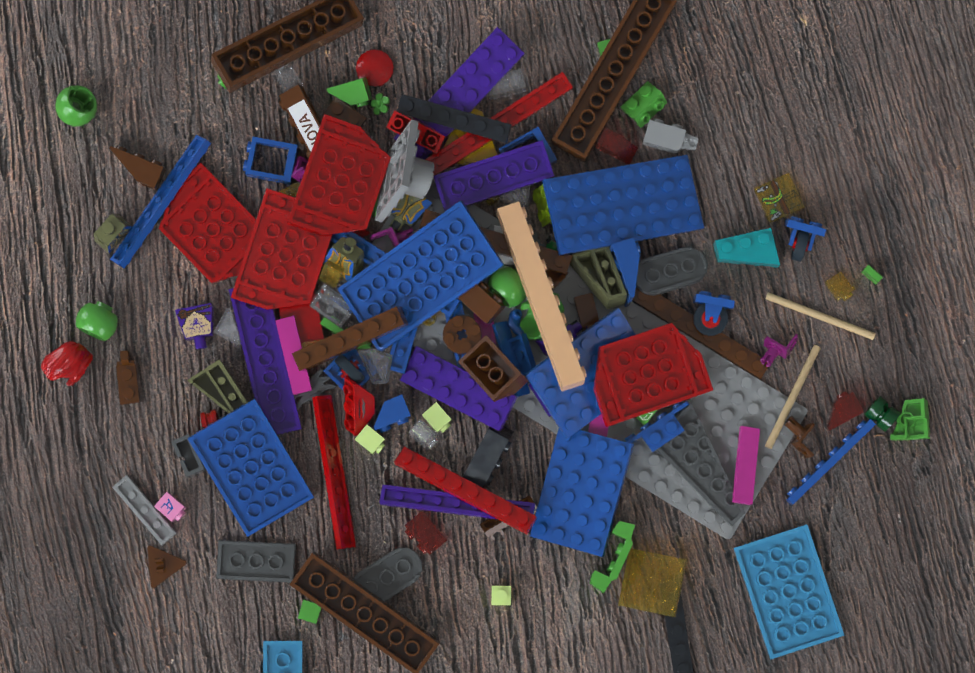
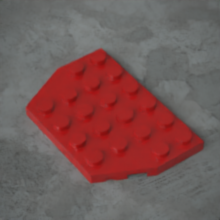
[287,114,391,235]
[158,163,256,284]
[231,188,333,310]
[593,323,713,427]

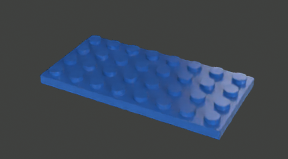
[542,155,704,256]
[337,201,504,352]

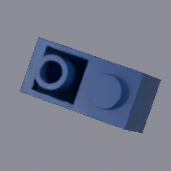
[374,394,411,433]

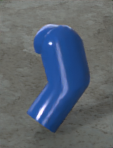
[508,309,524,336]

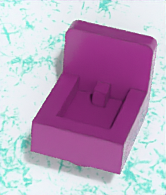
[291,156,308,183]

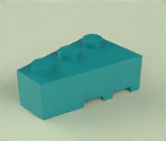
[713,228,780,268]

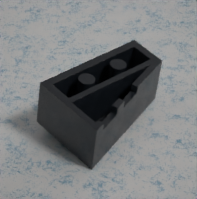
[463,426,514,488]

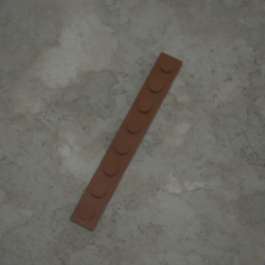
[419,209,572,275]
[632,288,768,379]

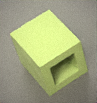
[422,402,452,433]
[355,425,385,455]
[491,586,511,605]

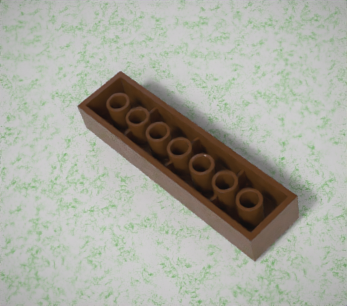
[211,0,364,94]
[289,552,440,673]

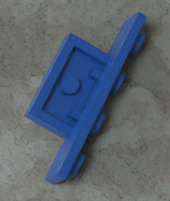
[492,321,536,397]
[624,401,689,453]

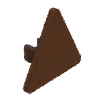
[147,546,187,588]

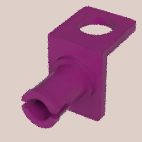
[370,227,414,248]
[760,334,799,367]

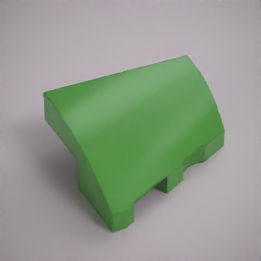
[890,398,930,440]

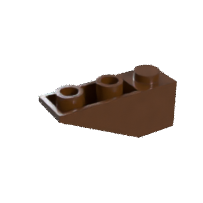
[109,145,166,191]

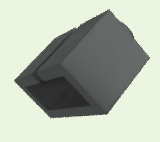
[171,434,206,478]

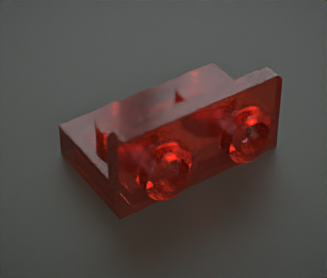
[404,511,447,555]

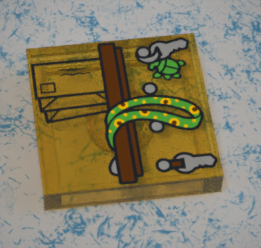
[754,173,805,223]

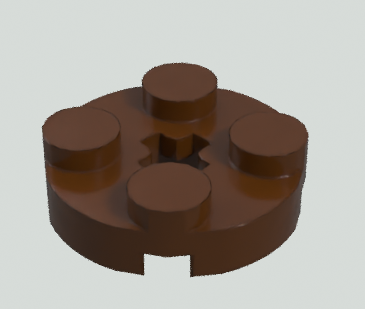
[443,315,482,354]

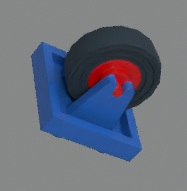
[784,216,826,262]
[693,291,735,336]
[324,349,378,390]

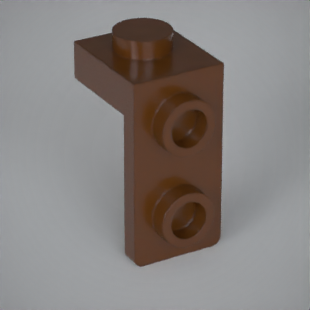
[574,293,599,332]

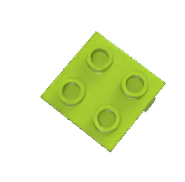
[533,184,552,227]

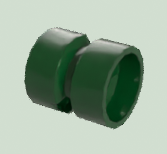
[864,396,901,432]

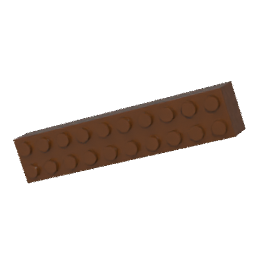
[552,0,678,163]

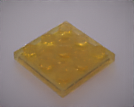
[618,549,687,617]

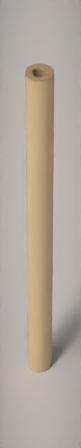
[765,292,876,340]
[765,345,821,449]

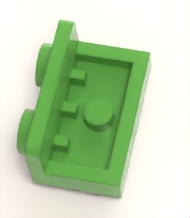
[621,81,667,128]

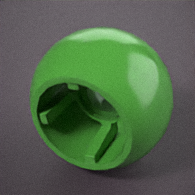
[55,85,97,127]
[488,266,527,308]
[76,301,118,341]

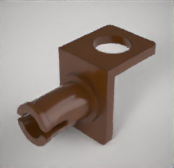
[784,416,815,458]

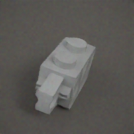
[642,118,698,154]

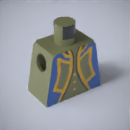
[389,194,433,232]
[94,214,133,254]
[323,237,364,281]

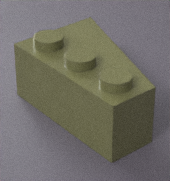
[570,247,627,309]
[187,359,248,413]

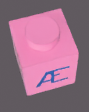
[154,492,186,522]

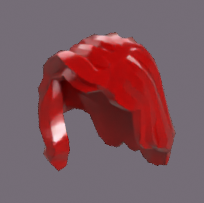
[41,341,93,386]

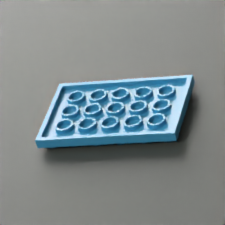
[733,524,844,659]

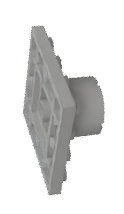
[375,119,434,223]

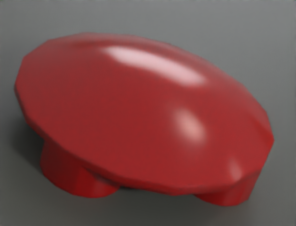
[356,49,394,87]

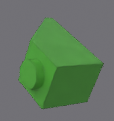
[327,77,372,108]

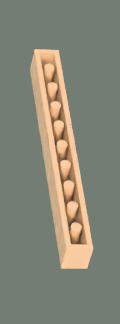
[496,202,587,391]

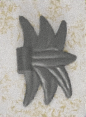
[294,369,336,409]

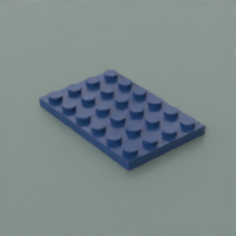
[524,308,636,438]
[188,398,314,537]
[530,428,634,557]

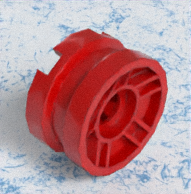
[200,409,219,428]

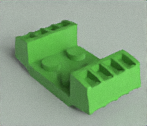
[589,521,635,593]

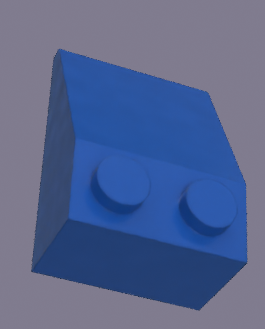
[609,237,641,307]

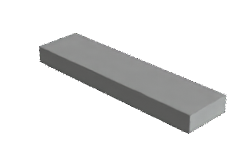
[112,475,177,546]

